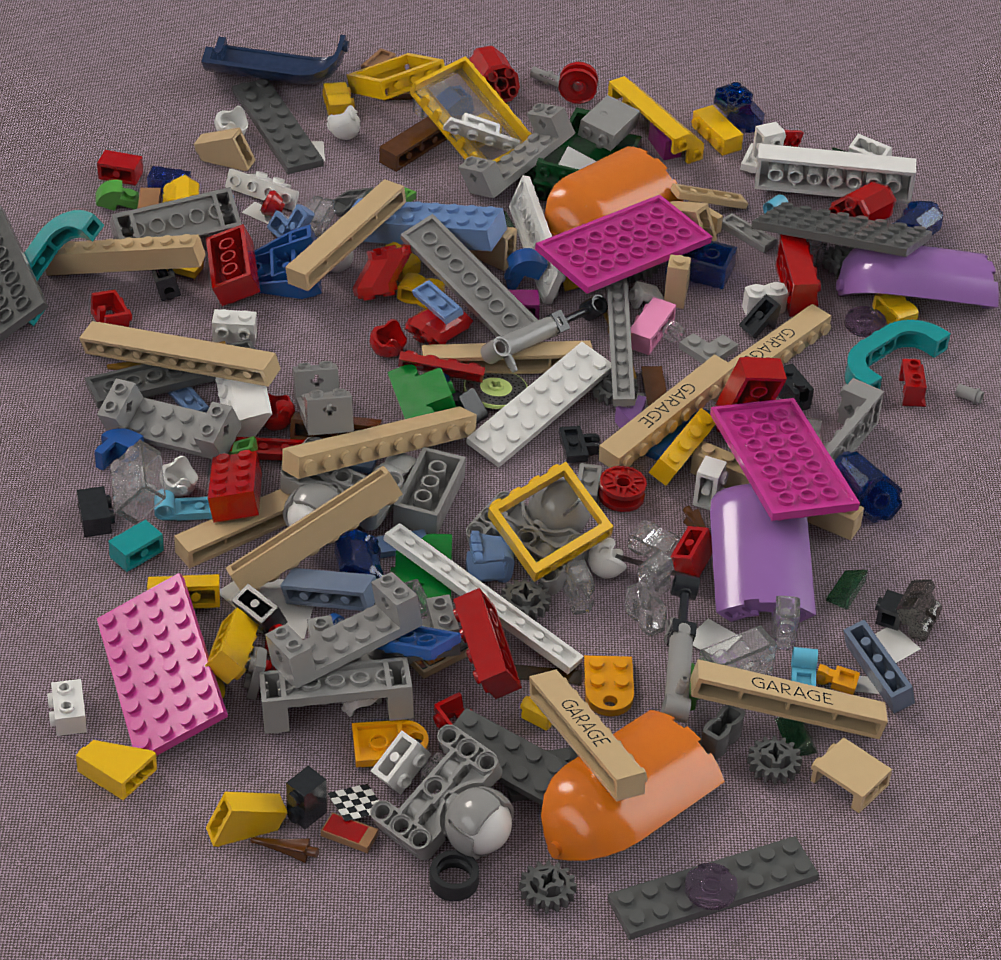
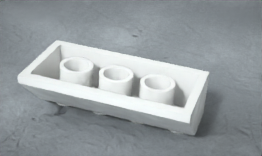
[215,377,272,437]

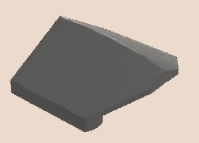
[330,187,373,215]

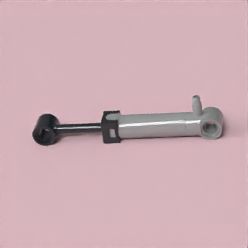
[481,294,608,373]
[661,572,700,723]

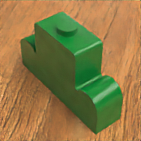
[387,364,456,419]
[390,534,452,616]

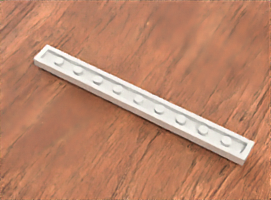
[383,523,584,674]

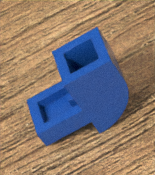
[504,248,548,290]
[94,428,145,470]

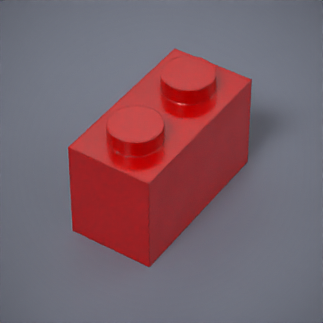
[97,150,143,186]
[670,526,713,577]

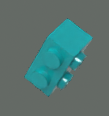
[108,519,164,572]

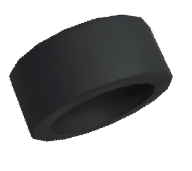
[429,850,479,902]

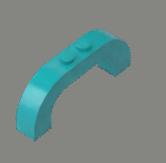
[24,210,104,326]
[845,320,951,389]

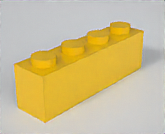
[649,408,716,486]
[205,607,259,685]

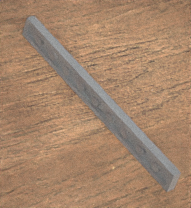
[607,278,635,407]

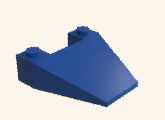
[254,225,322,299]

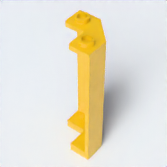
[608,76,704,164]

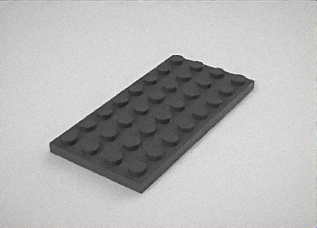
[751,202,932,257]
[0,206,49,342]

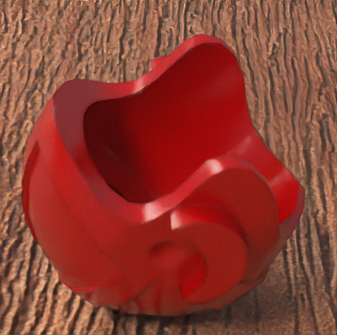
[369,319,407,358]
[264,393,295,431]

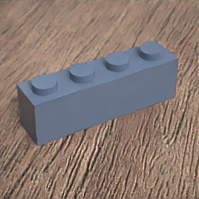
[280,568,376,611]
[843,619,915,714]

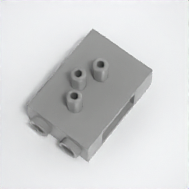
[578,95,640,151]

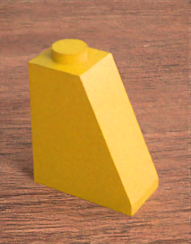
[76,740,157,800]
[206,792,288,847]

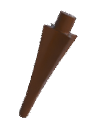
[683,506,706,528]
[250,837,319,863]

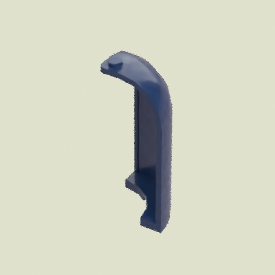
[202,34,349,84]

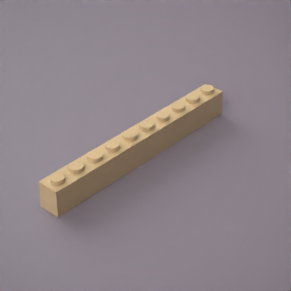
[79,321,281,387]
[282,406,477,479]

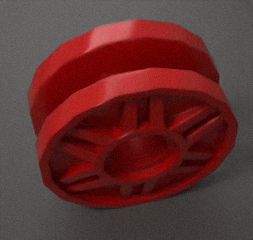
[558,62,598,104]
[598,466,647,512]

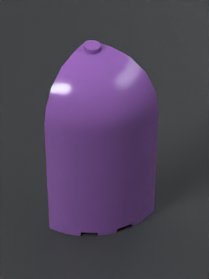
[836,246,999,309]
[710,484,816,624]

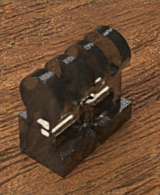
[896,579,942,642]

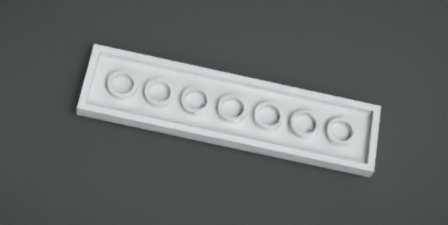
[509,175,566,305]
[466,342,611,468]

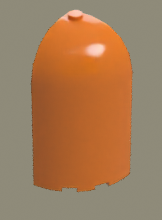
[545,146,684,237]
[541,710,725,861]

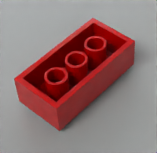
[206,224,260,306]
[775,234,821,317]
[714,357,787,432]
[208,450,262,523]
[453,588,522,699]

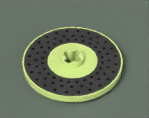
[464,373,528,409]

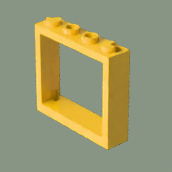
[346,53,445,100]
[488,462,614,582]

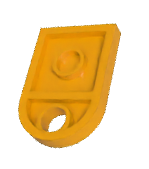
[584,655,634,717]
[352,720,429,768]

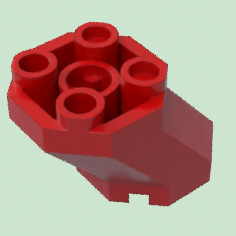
[469,45,520,103]
[829,181,896,221]
[353,244,412,301]
[404,308,473,345]

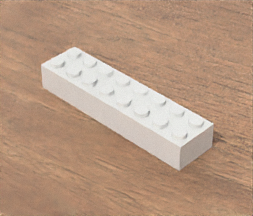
[754,143,916,204]

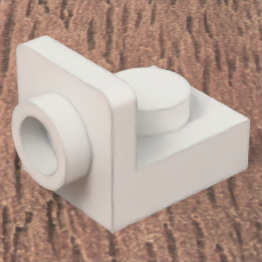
[628,281,664,309]

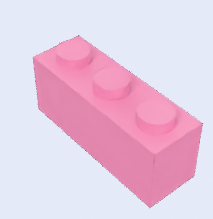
[630,297,676,355]

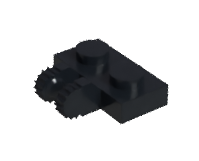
[558,426,601,463]

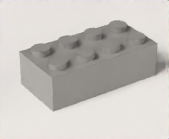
[393,447,466,534]

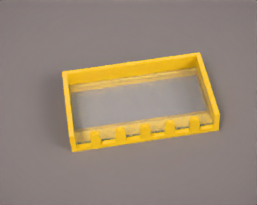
[410,56,532,163]

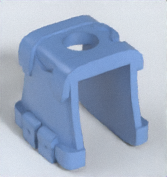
[465,531,515,582]

